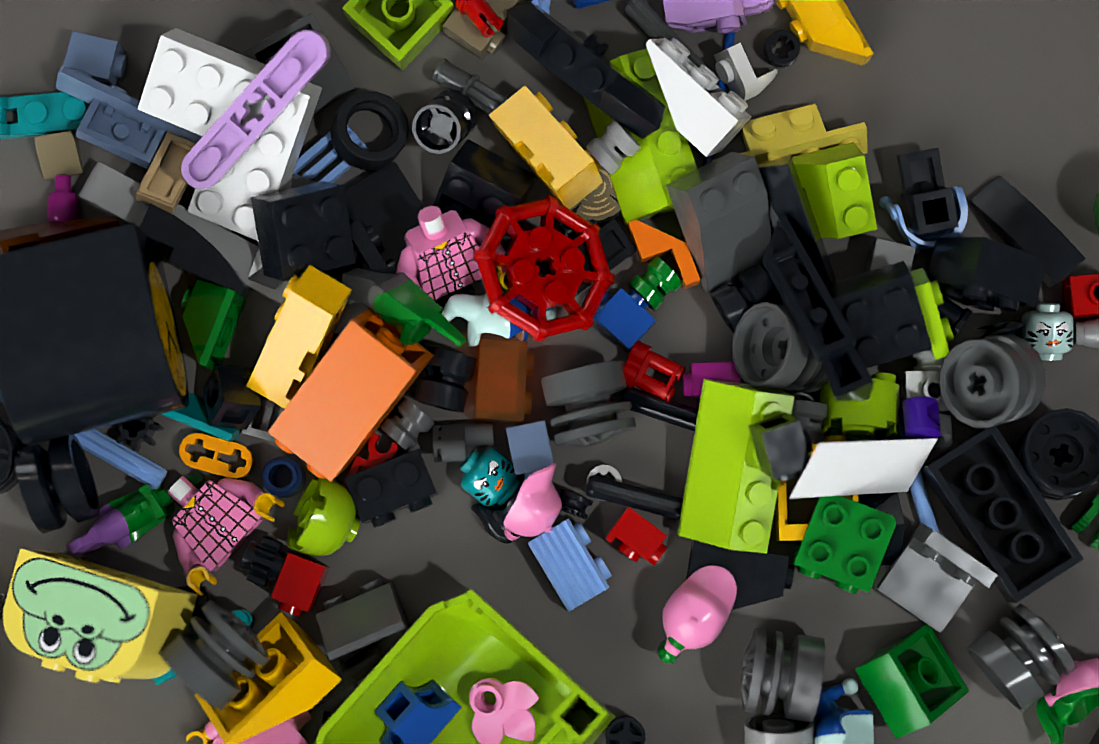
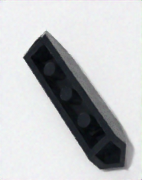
[507,2,666,139]

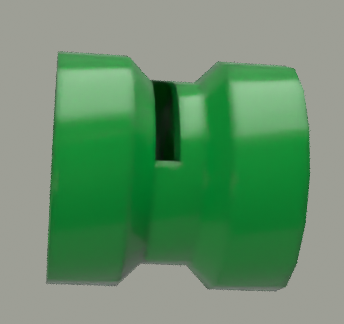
[628,256,683,312]

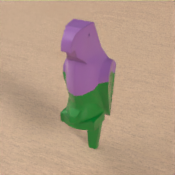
[66,472,205,560]

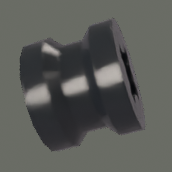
[605,715,646,744]

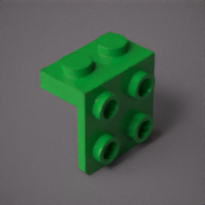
[792,495,896,594]

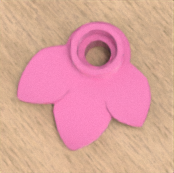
[469,678,539,744]

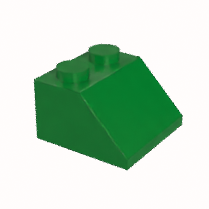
[855,624,970,739]

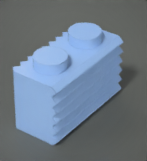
[528,518,612,612]

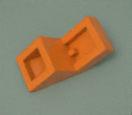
[628,220,700,290]

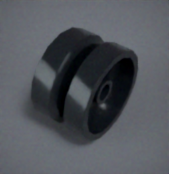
[14,434,100,534]

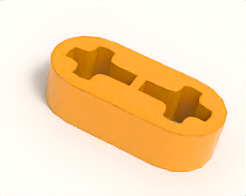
[179,433,255,479]

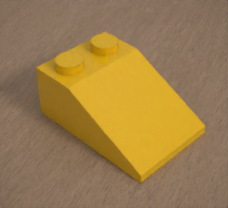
[195,612,342,744]

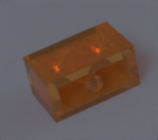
[473,339,534,423]

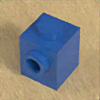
[594,288,656,352]

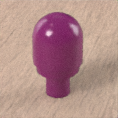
[47,175,79,223]

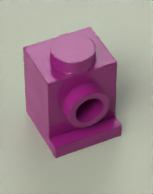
[683,362,740,398]

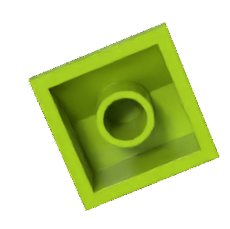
[792,142,877,239]

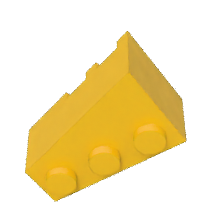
[246,265,352,409]

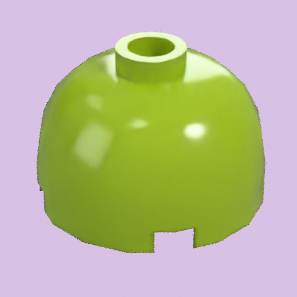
[287,477,360,556]

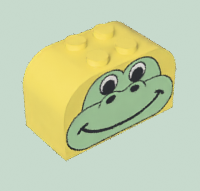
[3,548,197,683]

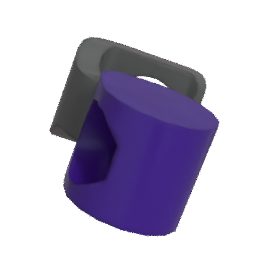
[902,397,953,450]

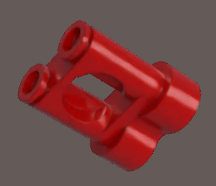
[623,340,686,402]

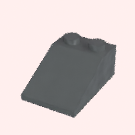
[666,152,771,293]

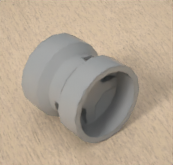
[586,120,642,175]

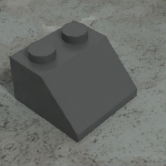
[315,578,410,660]

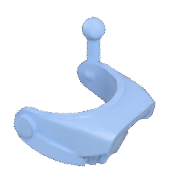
[879,186,968,254]

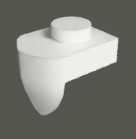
[714,43,778,101]

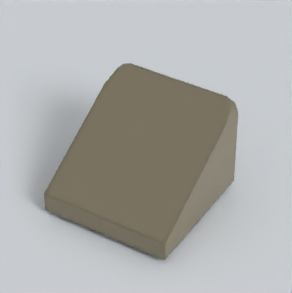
[34,131,84,180]

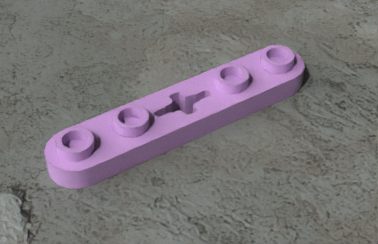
[181,30,331,189]

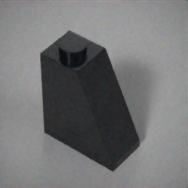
[686,541,794,610]

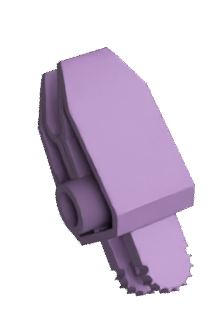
[663,0,775,34]

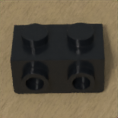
[344,448,438,528]

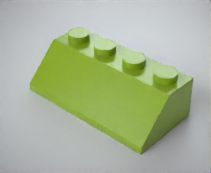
[583,48,697,225]
[677,378,794,554]

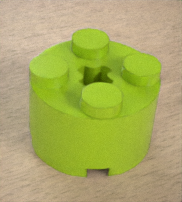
[819,373,900,441]

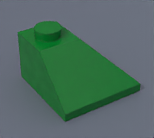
[181,279,247,371]

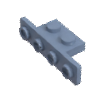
[55,66,203,169]

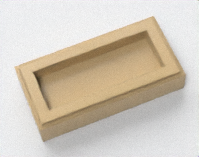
[136,132,196,214]

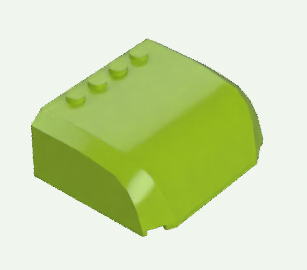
[316,590,615,744]

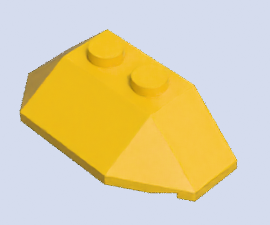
[774,0,874,65]

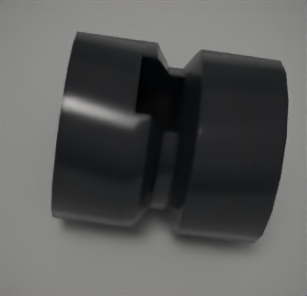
[412,90,477,154]
[710,264,784,334]
[414,347,477,413]

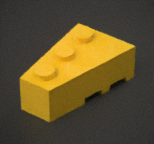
[489,86,603,209]

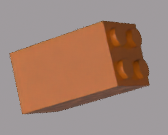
[268,308,434,482]

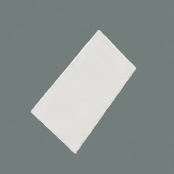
[790,438,938,498]

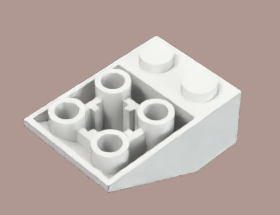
[646,38,752,157]

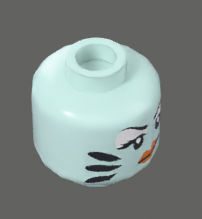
[1021,302,1074,360]

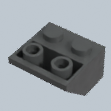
[244,13,356,114]

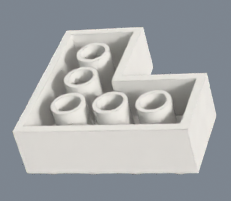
[138,28,322,241]

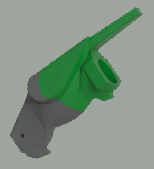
[341,268,467,347]

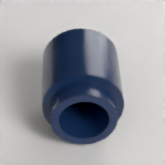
[262,456,306,498]

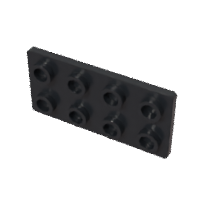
[345,162,475,313]

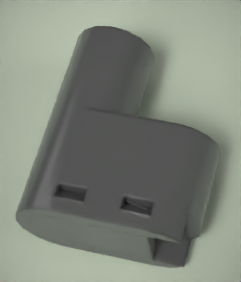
[433,422,494,462]

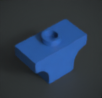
[375,680,462,744]

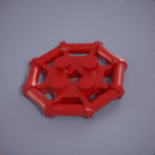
[473,195,615,342]

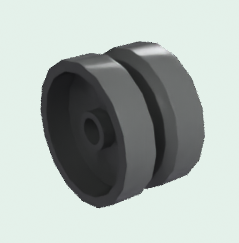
[940,334,1046,427]

